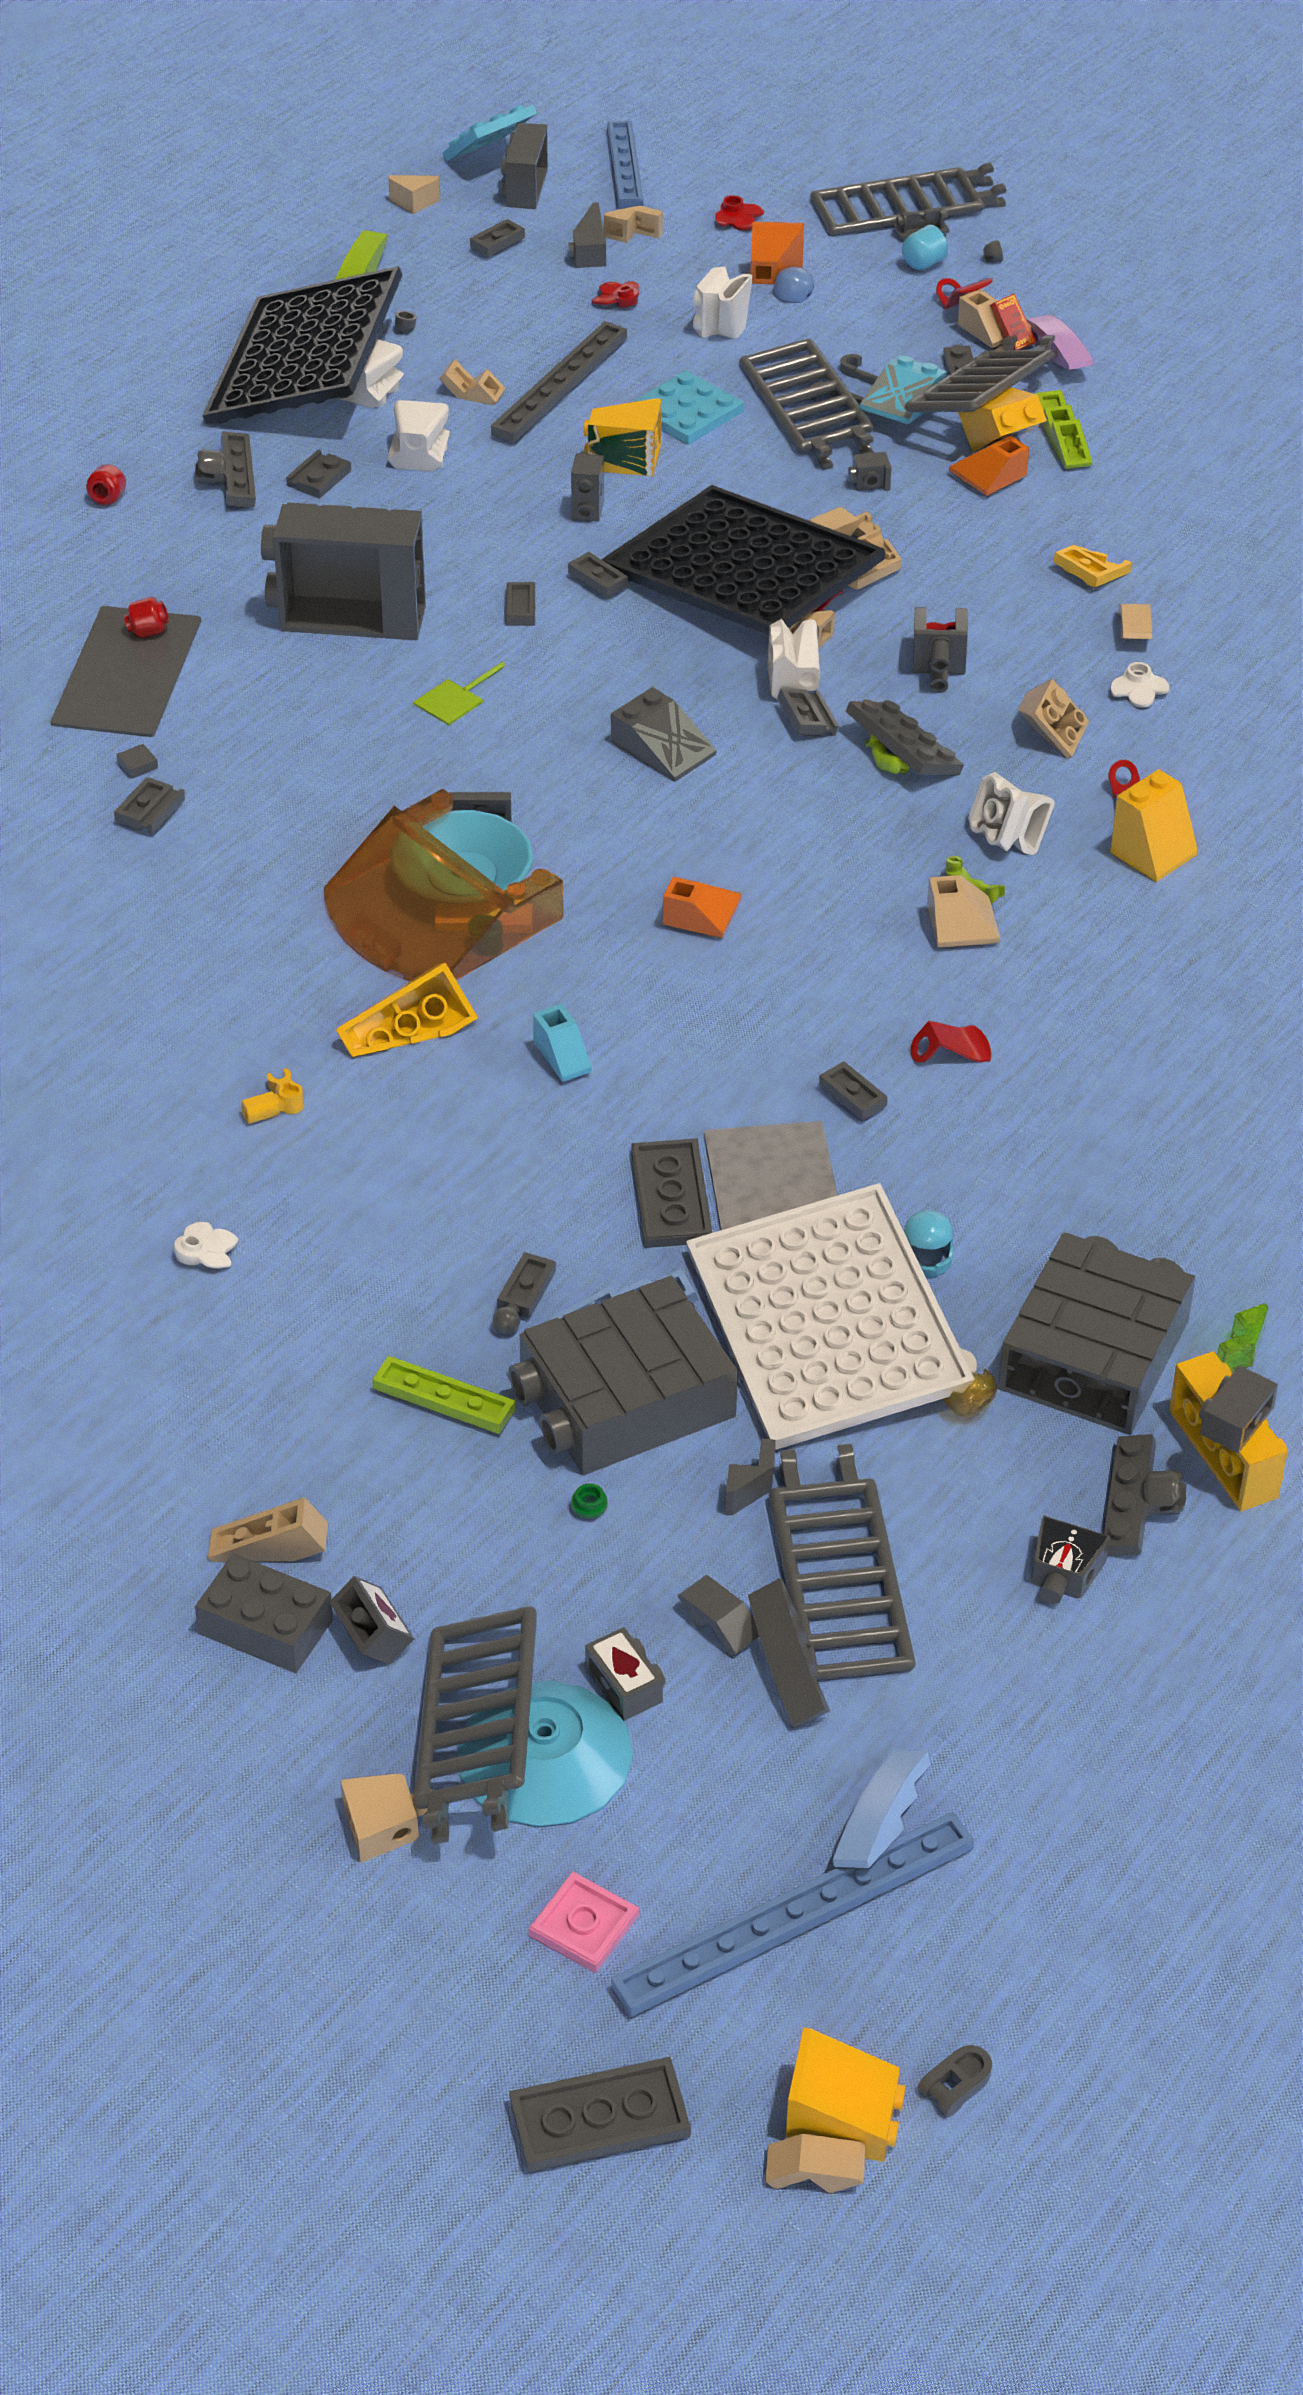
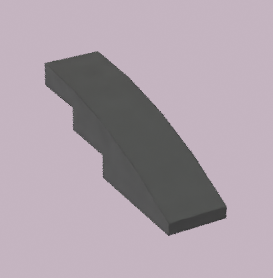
[748,1578,830,1728]

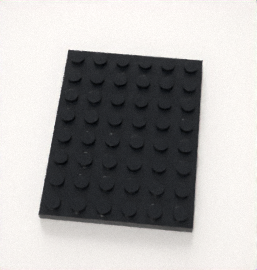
[202,266,403,424]
[601,485,886,636]

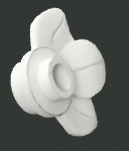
[1111,662,1170,708]
[173,1222,239,1268]

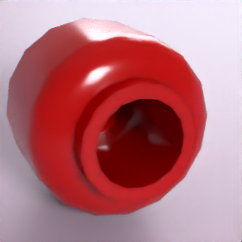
[86,464,126,505]
[124,596,169,639]

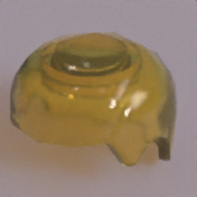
[942,1369,997,1417]

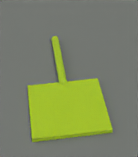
[413,662,505,725]

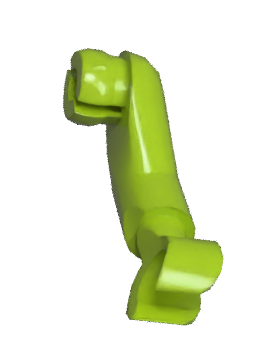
[865,732,910,774]
[944,856,1005,903]

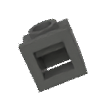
[848,452,892,491]

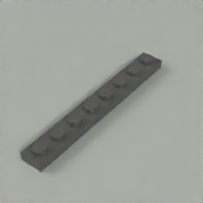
[491,321,627,443]

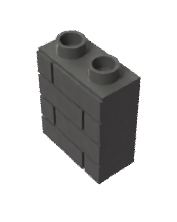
[261,502,426,640]
[998,1232,1196,1435]
[509,1275,738,1476]

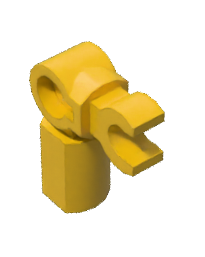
[241,1068,304,1124]

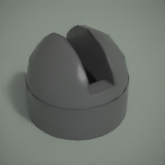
[983,240,1003,262]
[395,311,417,333]

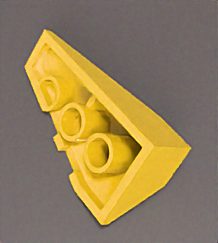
[335,963,478,1057]

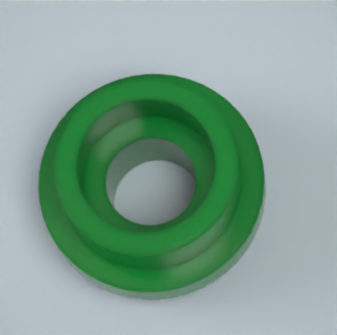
[571,1483,608,1518]

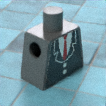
[1031,1515,1110,1604]

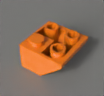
[750,221,804,284]
[949,435,1029,496]
[663,876,742,938]

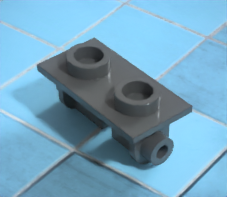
[893,207,950,239]

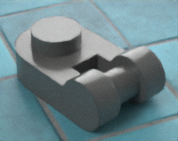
[918,2045,992,2117]

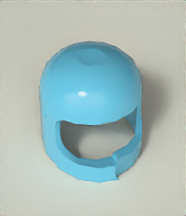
[902,224,948,270]
[904,1210,953,1278]

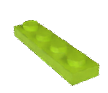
[372,1355,516,1434]

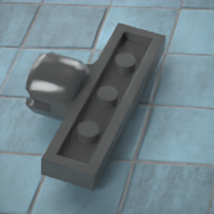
[195,431,256,507]
[1104,1434,1186,1556]

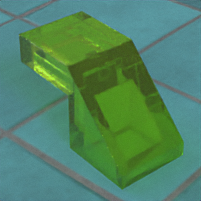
[1217,1303,1269,1373]

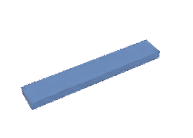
[607,121,644,209]

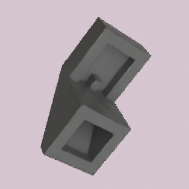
[725,1439,776,1516]
[677,1575,759,1656]

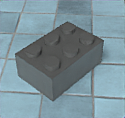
[501,123,548,209]
[195,1553,333,1674]

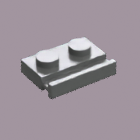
[286,450,351,499]
[777,689,839,736]
[114,777,185,834]

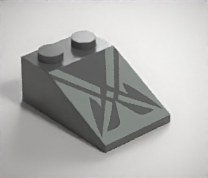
[611,687,717,782]

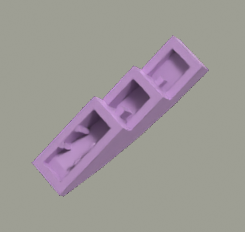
[1027,314,1094,370]

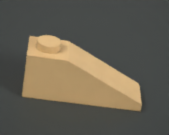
[208,1497,328,1562]

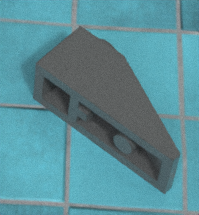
[568,202,606,268]

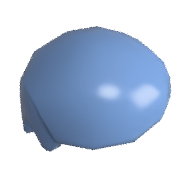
[773,266,814,302]

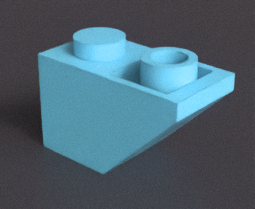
[533,1003,592,1082]

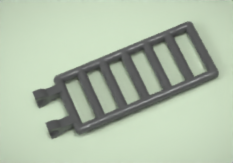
[810,163,1006,235]
[905,335,1058,412]
[739,338,874,470]
[769,1444,916,1680]
[413,1606,537,1844]

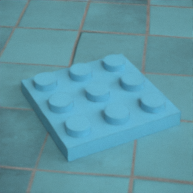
[442,104,537,162]
[630,370,744,445]

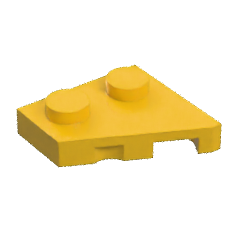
[1053,545,1133,587]

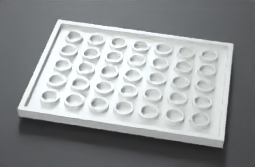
[686,1183,975,1450]

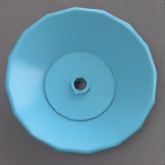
[391,810,533,905]
[457,1680,633,1827]

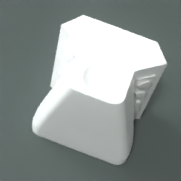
[693,267,752,339]
[338,339,404,409]
[387,400,450,472]
[767,619,820,700]
[968,772,1055,855]

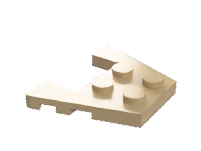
[848,511,902,590]

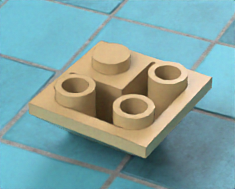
[958,289,1032,348]
[1018,678,1089,759]
[927,875,1000,948]

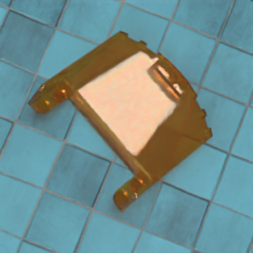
[324,789,564,981]

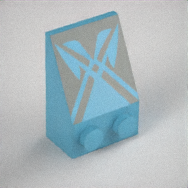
[859,356,947,424]

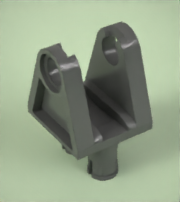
[913,607,968,693]

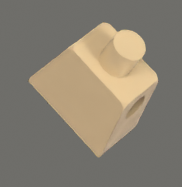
[340,1773,432,1862]

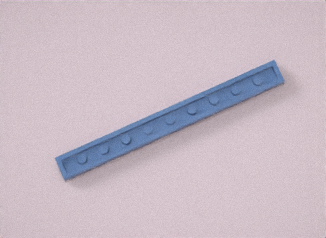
[611,1811,974,2017]

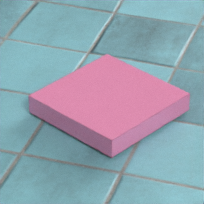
[529,1871,639,1973]

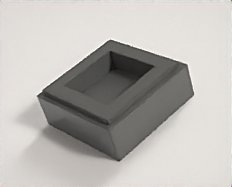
[116,744,158,778]

